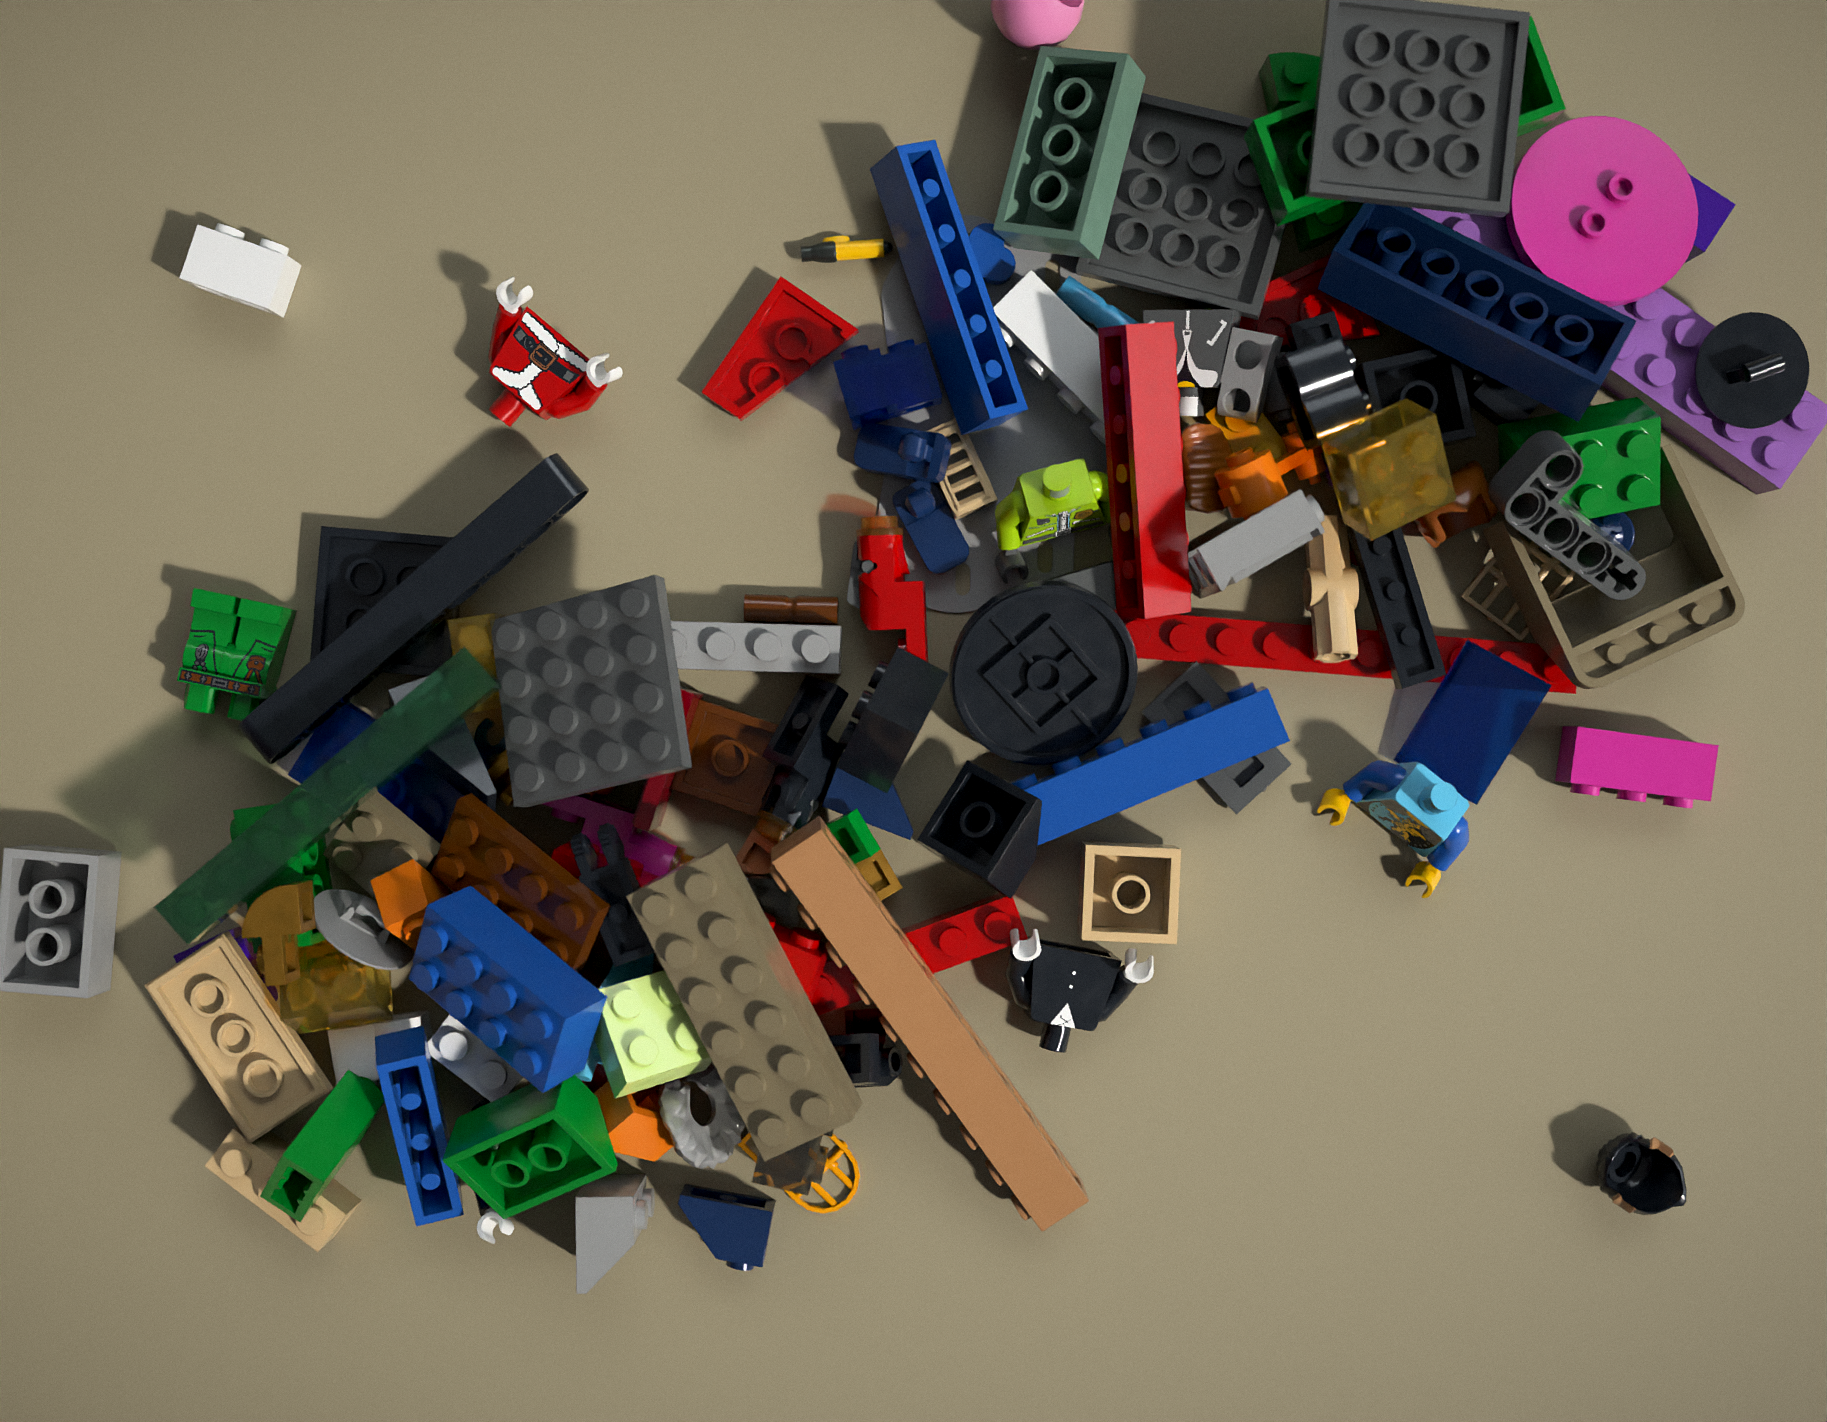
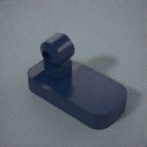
[854,423,952,483]
[892,480,969,575]

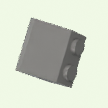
[575,1174,655,1294]

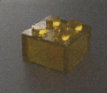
[1321,398,1457,541]

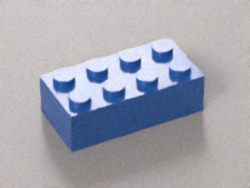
[409,885,607,1093]

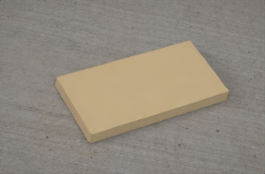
[144,931,333,1144]

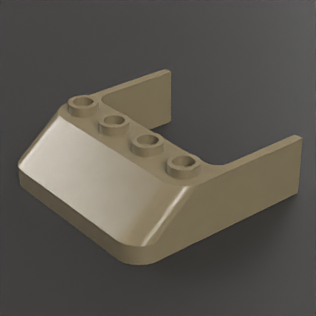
[1482,444,1745,689]

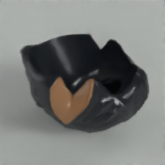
[1596,1132,1687,1215]

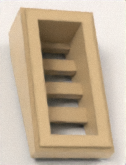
[925,418,998,521]

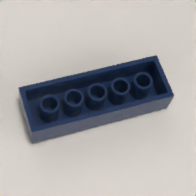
[1317,203,1637,422]

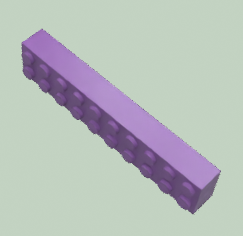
[1408,207,1827,495]

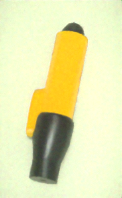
[801,236,893,263]

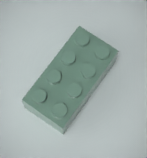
[993,46,1146,260]

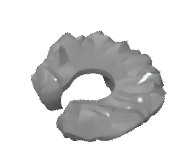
[656,1062,745,1169]

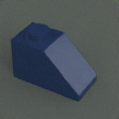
[822,753,914,840]
[678,1184,776,1271]

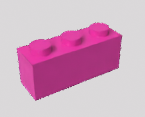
[1555,726,1719,809]

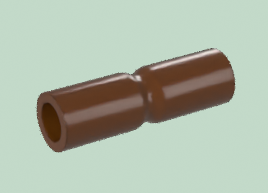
[744,594,839,625]

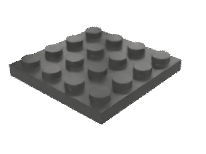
[1305,0,1530,217]
[1076,93,1287,320]
[490,575,692,808]

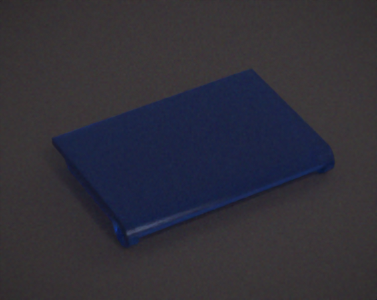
[1394,639,1552,805]

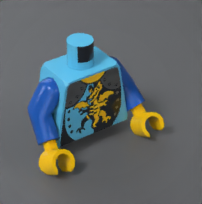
[1317,760,1470,898]

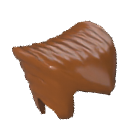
[1181,423,1233,514]
[1394,460,1498,548]

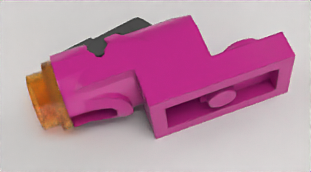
[542,794,695,876]

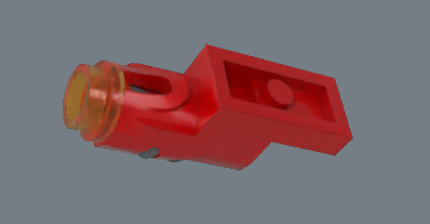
[847,516,929,663]

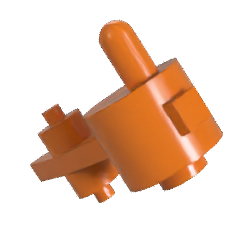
[1214,421,1327,521]

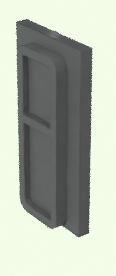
[1141,661,1292,815]

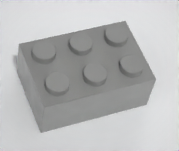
[0,844,121,998]

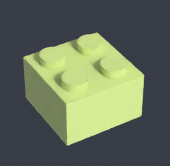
[594,970,712,1099]

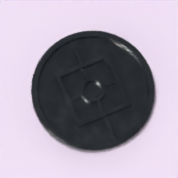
[949,581,1138,765]

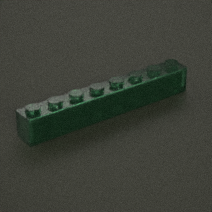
[154,647,502,945]

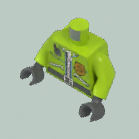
[995,459,1113,584]

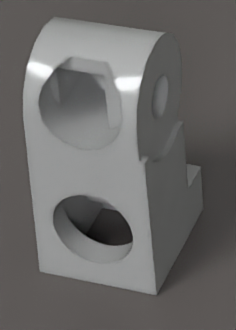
[1217,327,1284,423]

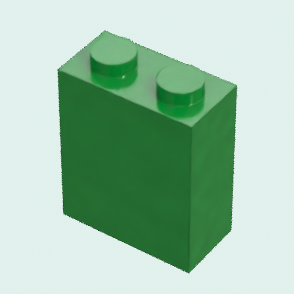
[260,1069,385,1222]

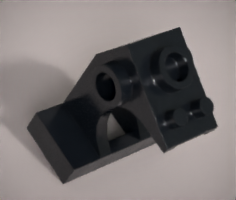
[828,1008,903,1088]

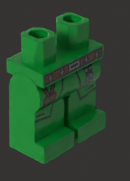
[177,588,297,721]

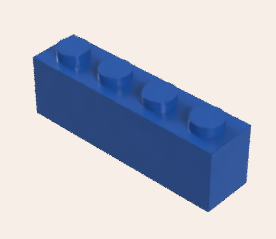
[375,1026,464,1227]

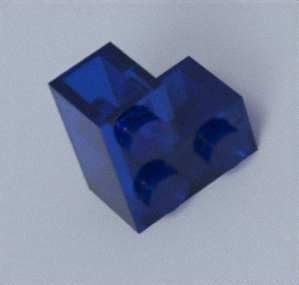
[833,339,942,430]

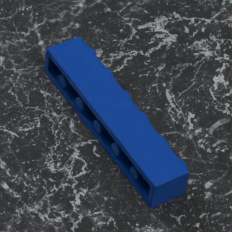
[870,140,1028,435]
[1011,682,1290,846]

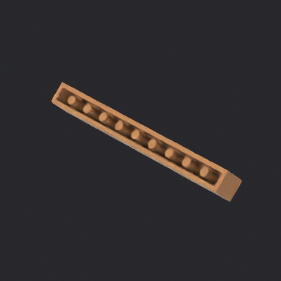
[769,816,1089,1232]

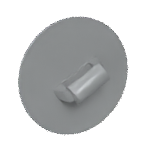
[314,889,414,970]

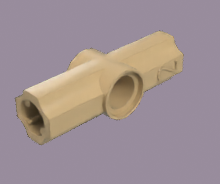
[1302,515,1359,663]

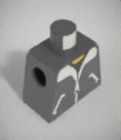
[1143,309,1241,416]

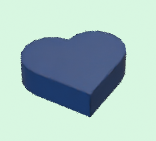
[969,223,1016,285]

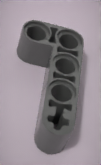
[1488,430,1646,600]

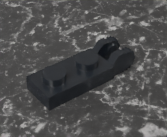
[570,822,656,967]

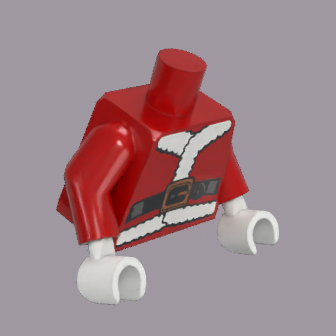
[488,276,623,427]

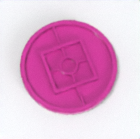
[1506,116,1698,307]

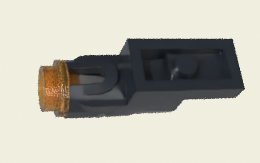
[754,675,849,844]

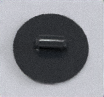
[1695,312,1809,429]

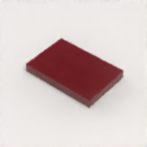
[632,689,704,832]

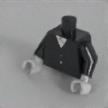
[1005,929,1154,1053]

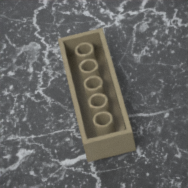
[626,842,863,1161]

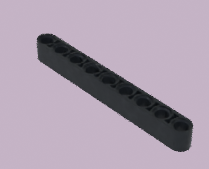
[238,453,589,765]

